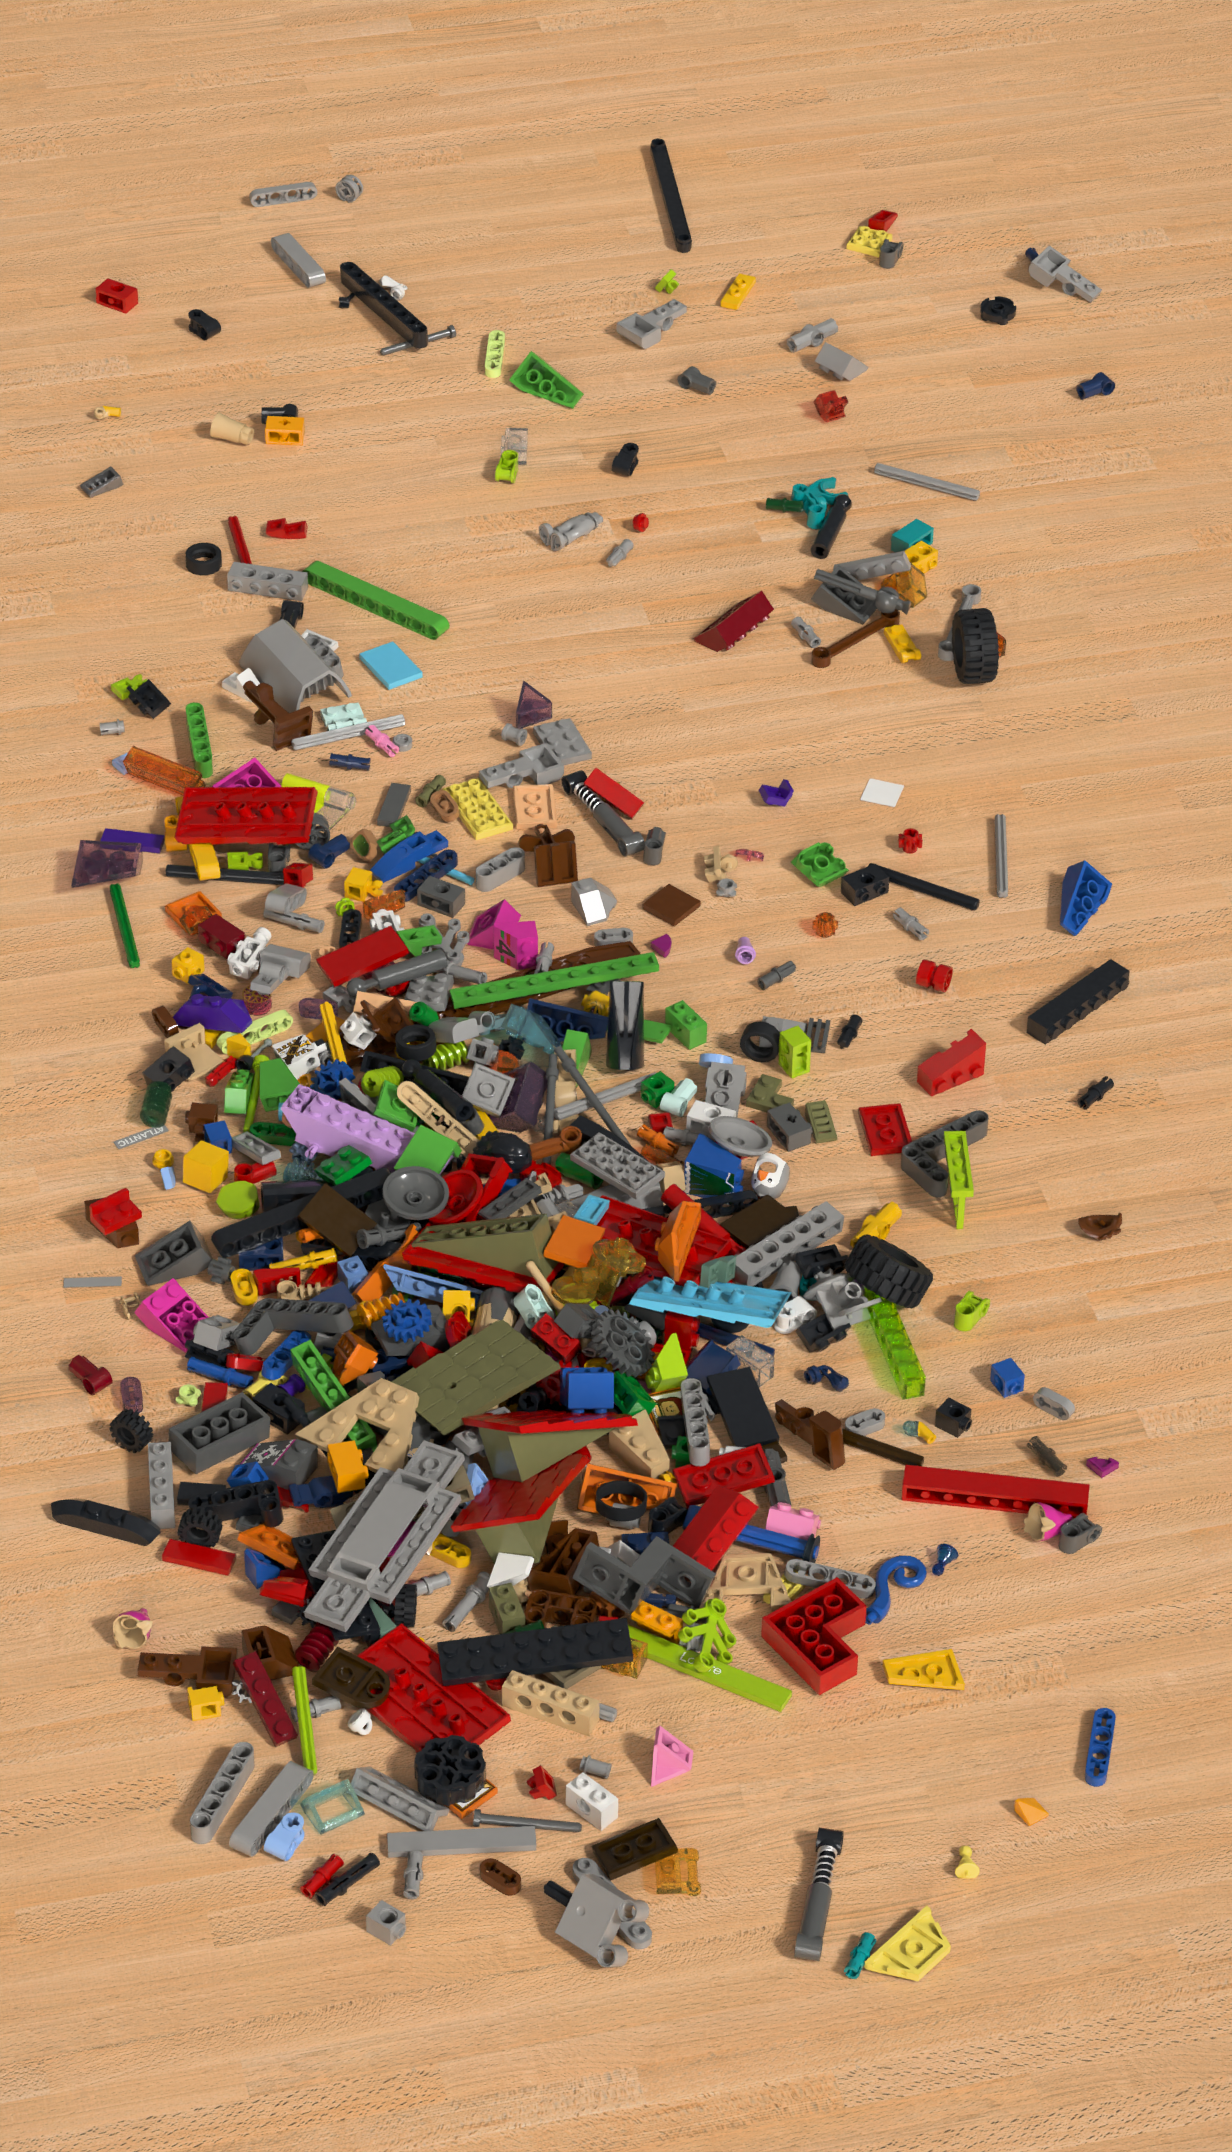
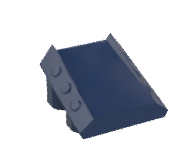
[686,1340,741,1396]

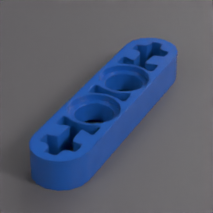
[261,1330,311,1380]
[1085,1708,1116,1787]

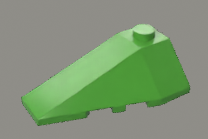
[509,351,584,408]

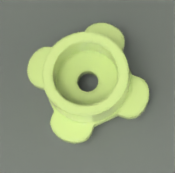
[176,1384,201,1406]

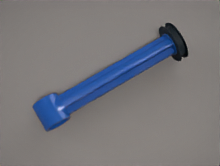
[682,1505,820,1563]

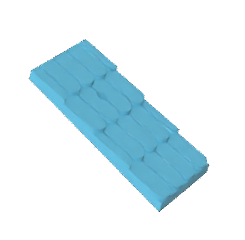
[629,1275,792,1328]

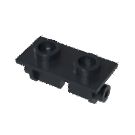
[185,1338,234,1368]

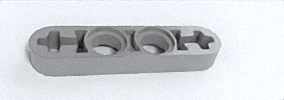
[249,182,317,207]
[784,1559,876,1599]

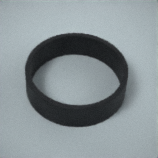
[595,1481,647,1521]

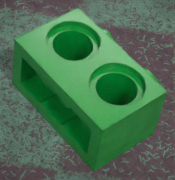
[614,1371,657,1416]

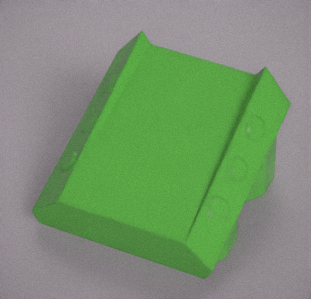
[791,842,849,887]

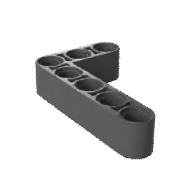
[901,1110,989,1198]
[232,1298,354,1355]

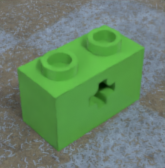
[665,1000,707,1050]

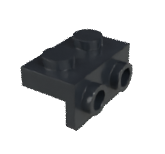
[127,679,171,719]
[794,1244,848,1279]
[796,1314,852,1353]

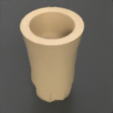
[210,412,254,445]

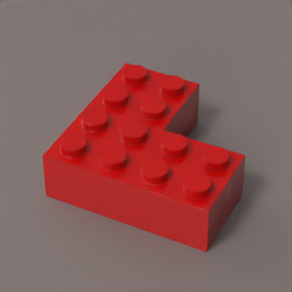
[761,1577,866,1695]

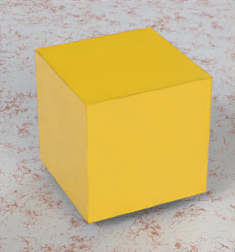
[183,1140,229,1193]

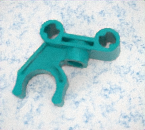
[791,477,848,529]

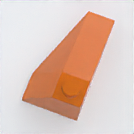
[577,1463,677,1514]

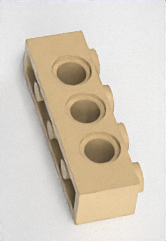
[502,1670,600,1736]

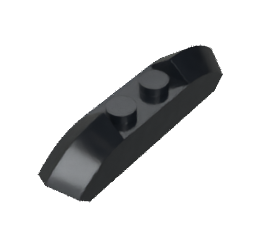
[51,1498,161,1546]

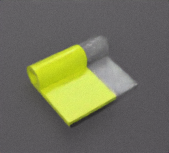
[281,773,356,832]

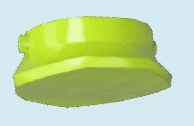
[216,1181,260,1219]

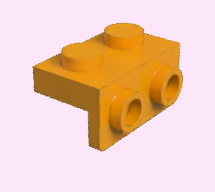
[631,1600,683,1644]

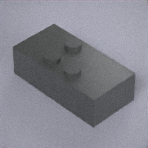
[168,1392,270,1474]

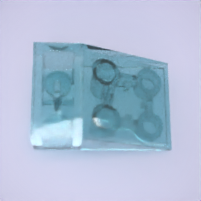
[501,1004,563,1054]

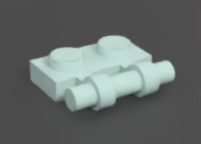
[320,702,367,731]

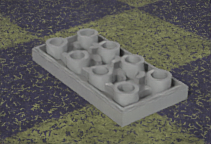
[570,1132,665,1199]

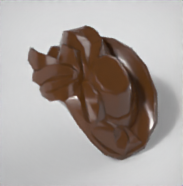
[1078,1213,1122,1241]

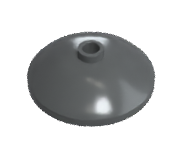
[383,1166,449,1220]

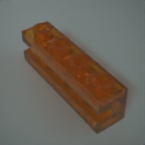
[123,746,206,796]

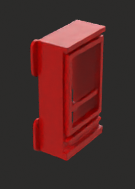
[457,1153,513,1223]

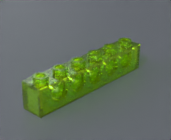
[864,1288,926,1400]

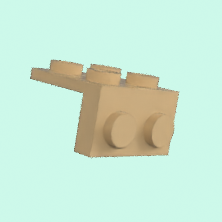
[164,1023,223,1081]

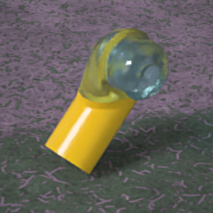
[903,1421,936,1444]

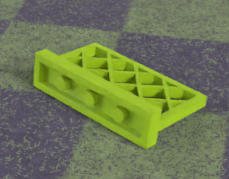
[943,1131,974,1229]

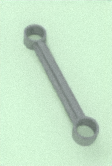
[938,584,981,661]

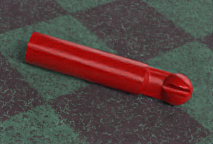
[661,1184,747,1256]

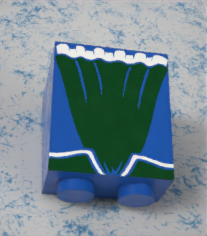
[684,1134,744,1205]

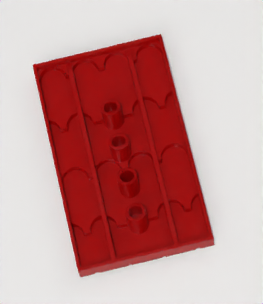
[174,787,318,845]
[594,1195,732,1287]
[357,1623,511,1753]

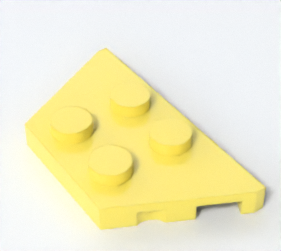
[864,1906,951,1981]

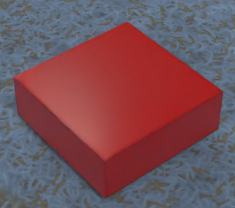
[648,1112,673,1133]

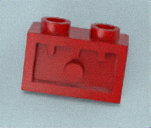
[89,1188,142,1235]

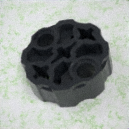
[414,1735,486,1806]

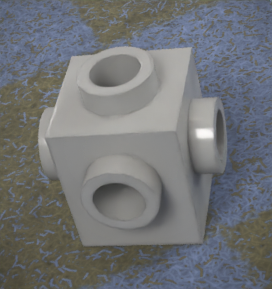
[466,1037,500,1067]

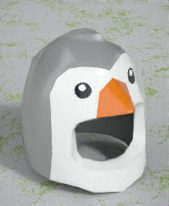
[751,1152,790,1199]

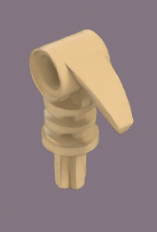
[277,1280,331,1301]

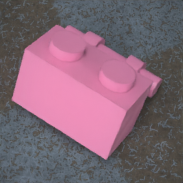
[765,1502,821,1541]

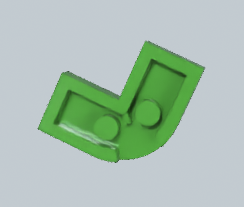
[376,815,415,854]

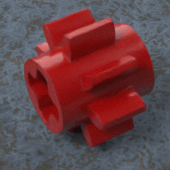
[898,828,923,854]

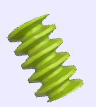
[422,1041,469,1070]
[361,1066,404,1097]

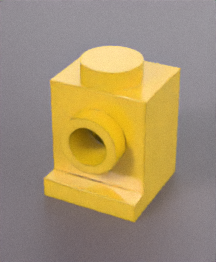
[187,1686,224,1721]

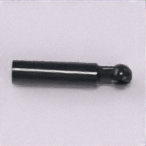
[811,494,852,559]
[402,1059,474,1121]

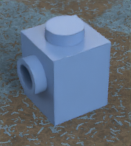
[337,1256,368,1294]

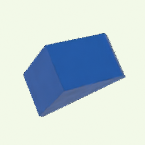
[244,1548,286,1589]

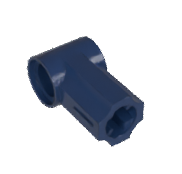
[1076,372,1115,400]
[308,834,350,869]

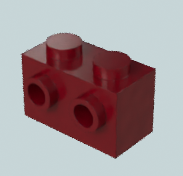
[198,914,245,960]

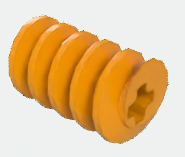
[357,1292,405,1330]

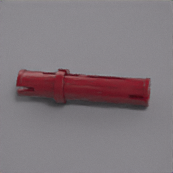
[595,1268,654,1309]

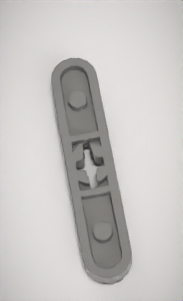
[573,1858,652,1949]

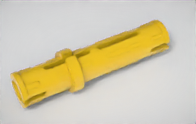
[269,1248,337,1270]

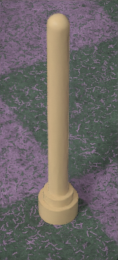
[526,1261,592,1353]

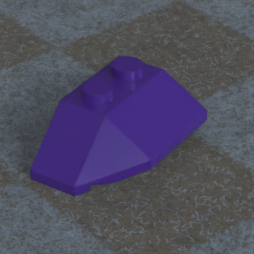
[173,994,252,1033]

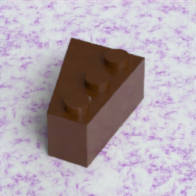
[527,1528,600,1595]

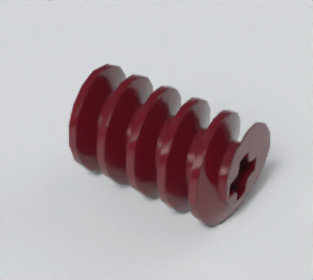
[295,1622,339,1672]

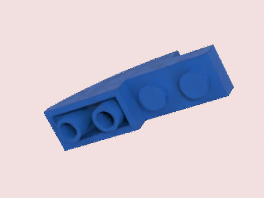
[370,830,448,883]

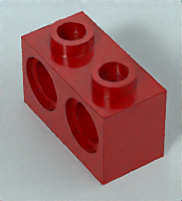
[531,1313,581,1365]

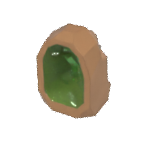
[351,829,378,862]

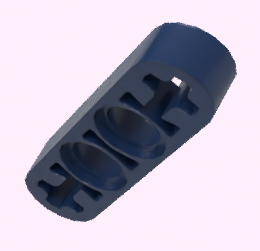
[394,849,458,902]

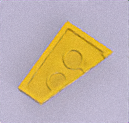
[882,1649,965,1690]

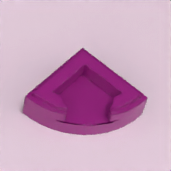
[651,933,672,958]
[1086,1457,1119,1478]

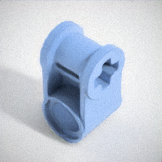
[264,1812,304,1861]

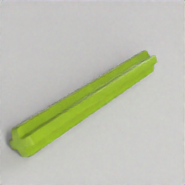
[292,1666,317,1775]

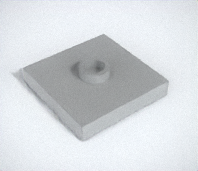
[462,1063,515,1118]

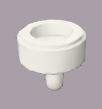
[348,1708,373,1735]

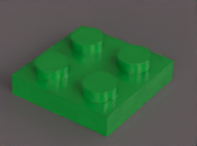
[314,1145,372,1186]

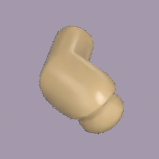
[513,1578,529,1609]

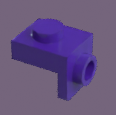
[758,779,794,807]

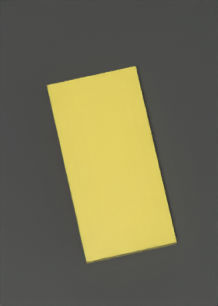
[443,778,513,840]

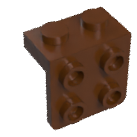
[360,997,414,1044]

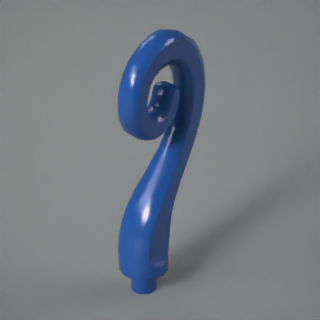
[865,1555,927,1625]

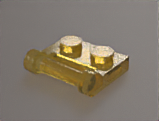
[655,1848,701,1896]

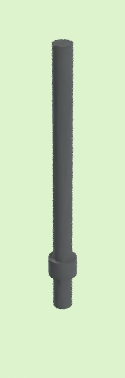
[554,1046,631,1146]
[542,1054,559,1165]

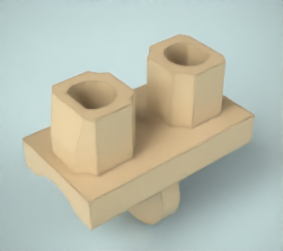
[704,846,738,882]

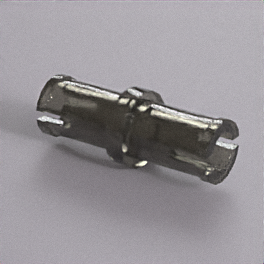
[1027,1436,1067,1477]

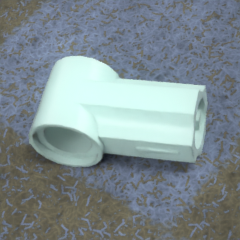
[660,1078,697,1117]

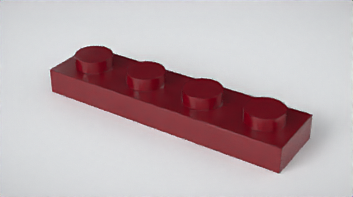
[233,1651,298,1747]

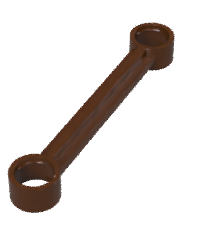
[811,609,900,668]

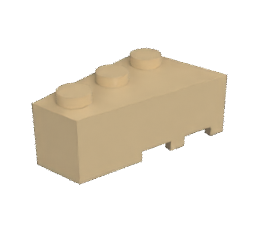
[609,1409,670,1479]

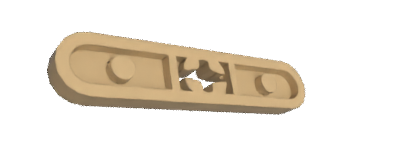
[397,1081,480,1158]

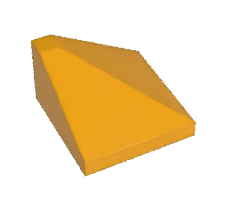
[1014,1798,1049,1826]

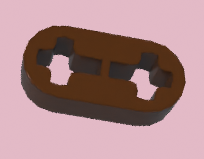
[152,1005,179,1038]
[480,1858,521,1896]

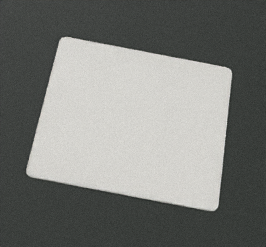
[860,779,904,807]

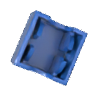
[560,1367,614,1413]

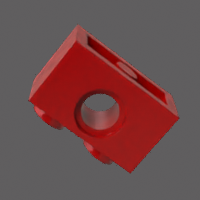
[95,278,138,314]

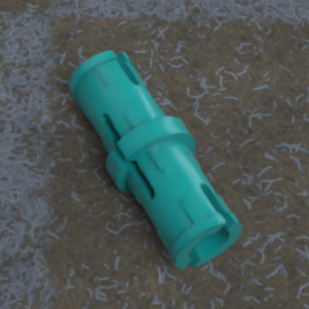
[844,1932,877,1979]

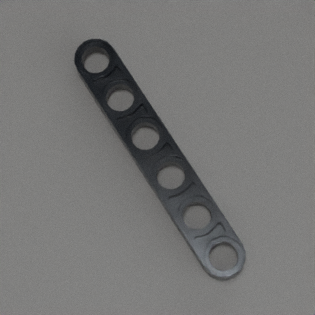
[643,1190,758,1218]

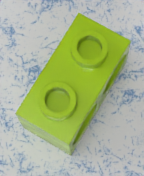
[778,1026,811,1079]

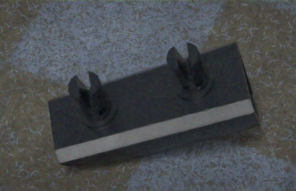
[606,981,644,1070]
[260,1179,334,1212]

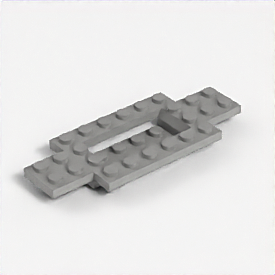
[304,1440,465,1632]

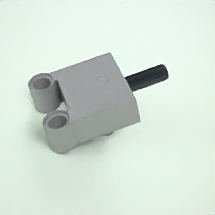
[544,1874,649,1968]

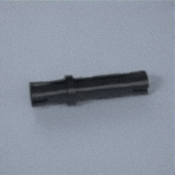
[315,1853,380,1906]

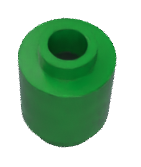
[409,1002,439,1027]

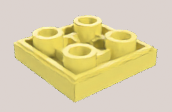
[846,226,892,257]

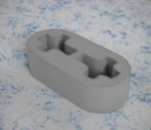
[594,928,633,946]
[1033,1387,1075,1420]
[845,1408,885,1436]

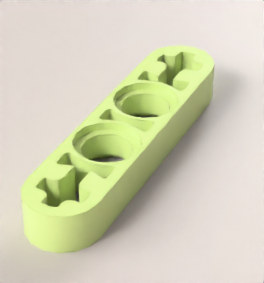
[485,330,505,378]
[216,1010,293,1054]

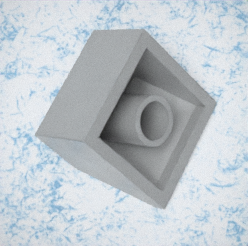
[815,342,868,381]

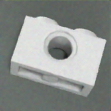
[686,1100,736,1139]
[566,1772,618,1831]

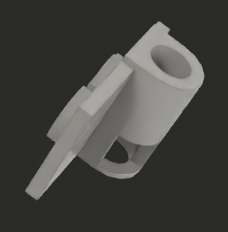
[705,1062,747,1117]

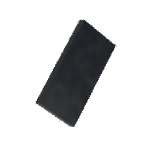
[707,1367,780,1447]

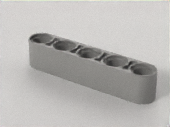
[271,233,326,288]
[681,1378,710,1466]
[190,1742,255,1844]
[229,1761,314,1857]

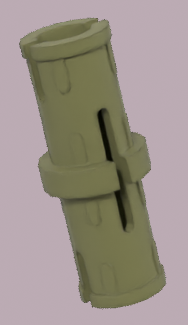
[415,775,446,807]

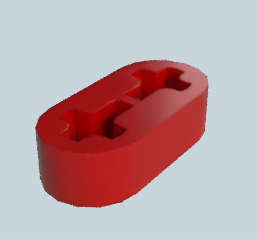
[226,1353,267,1372]

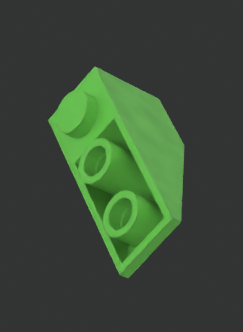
[224,1069,255,1114]

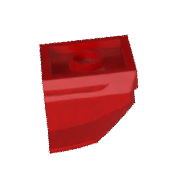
[259,1567,315,1607]

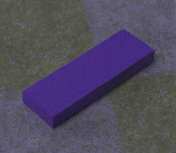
[100,828,165,853]

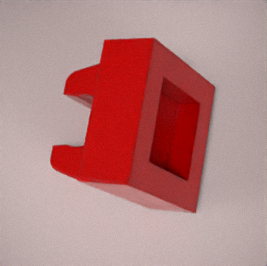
[527,1765,557,1800]

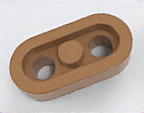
[430,790,460,822]

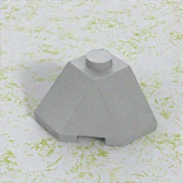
[571,878,617,926]

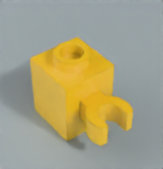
[344,867,383,902]

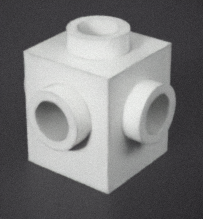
[340,1012,377,1050]

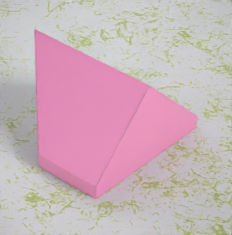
[651,1726,693,1787]

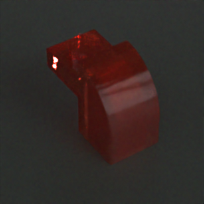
[814,390,849,422]

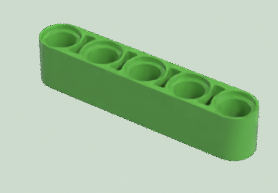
[186,702,213,778]

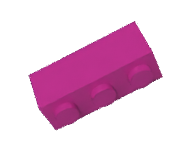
[212,758,281,787]

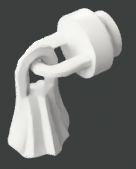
[379,275,407,300]

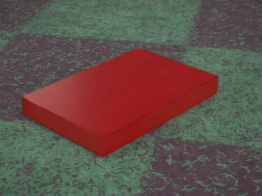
[858,1103,912,1156]

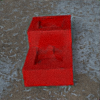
[266,518,308,539]

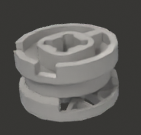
[335,175,363,203]

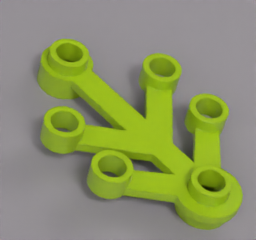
[678,1598,736,1672]

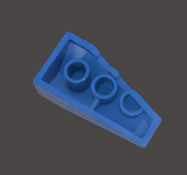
[1060,860,1112,936]

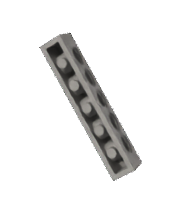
[733,1201,844,1286]

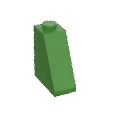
[562,1029,592,1087]
[260,1058,301,1112]

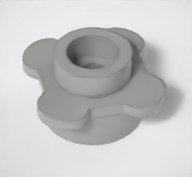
[716,878,737,897]

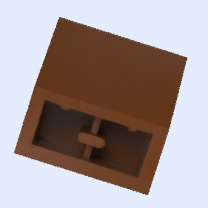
[242,1625,299,1680]

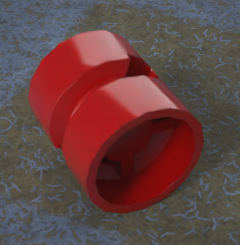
[916,959,953,993]

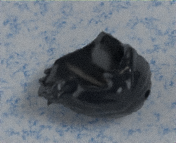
[473,1130,532,1174]

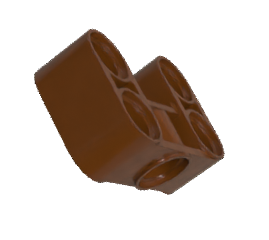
[524,1589,597,1628]

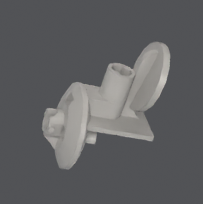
[803,1268,882,1331]

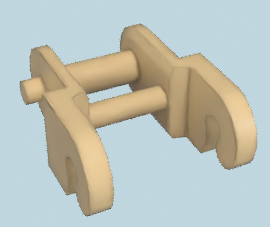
[119,1292,143,1320]

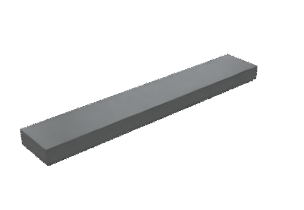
[387,1826,536,1858]

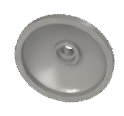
[709,1116,772,1157]

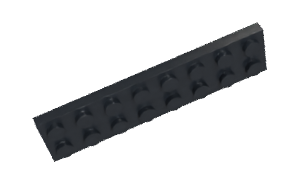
[437,1618,633,1686]

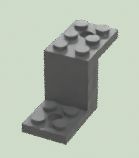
[573,1536,716,1615]

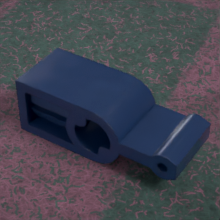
[288,1476,354,1508]

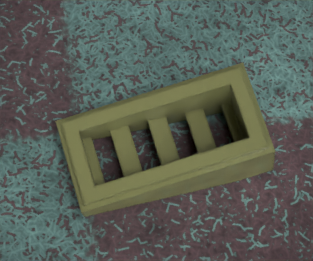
[805,1100,837,1144]

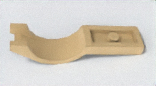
[554,1049,577,1133]

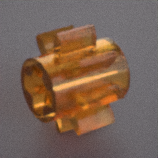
[812,912,838,938]

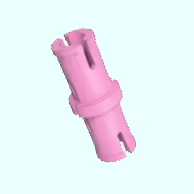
[365,725,399,757]

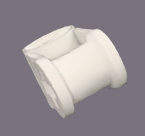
[774,1296,817,1334]

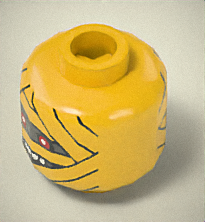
[581,990,609,1017]

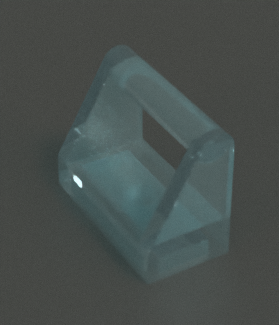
[300,1779,365,1835]

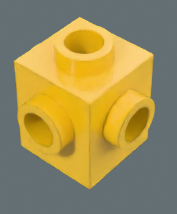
[171,947,205,984]

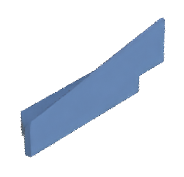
[383,1264,483,1311]

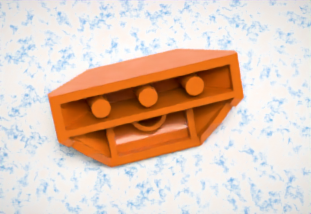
[655,1201,701,1281]
[333,1330,378,1385]

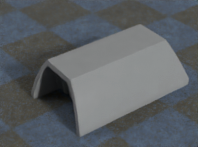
[239,619,352,713]

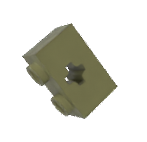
[489,1583,525,1634]

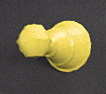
[955,1845,980,1879]

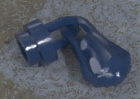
[804,1365,849,1392]

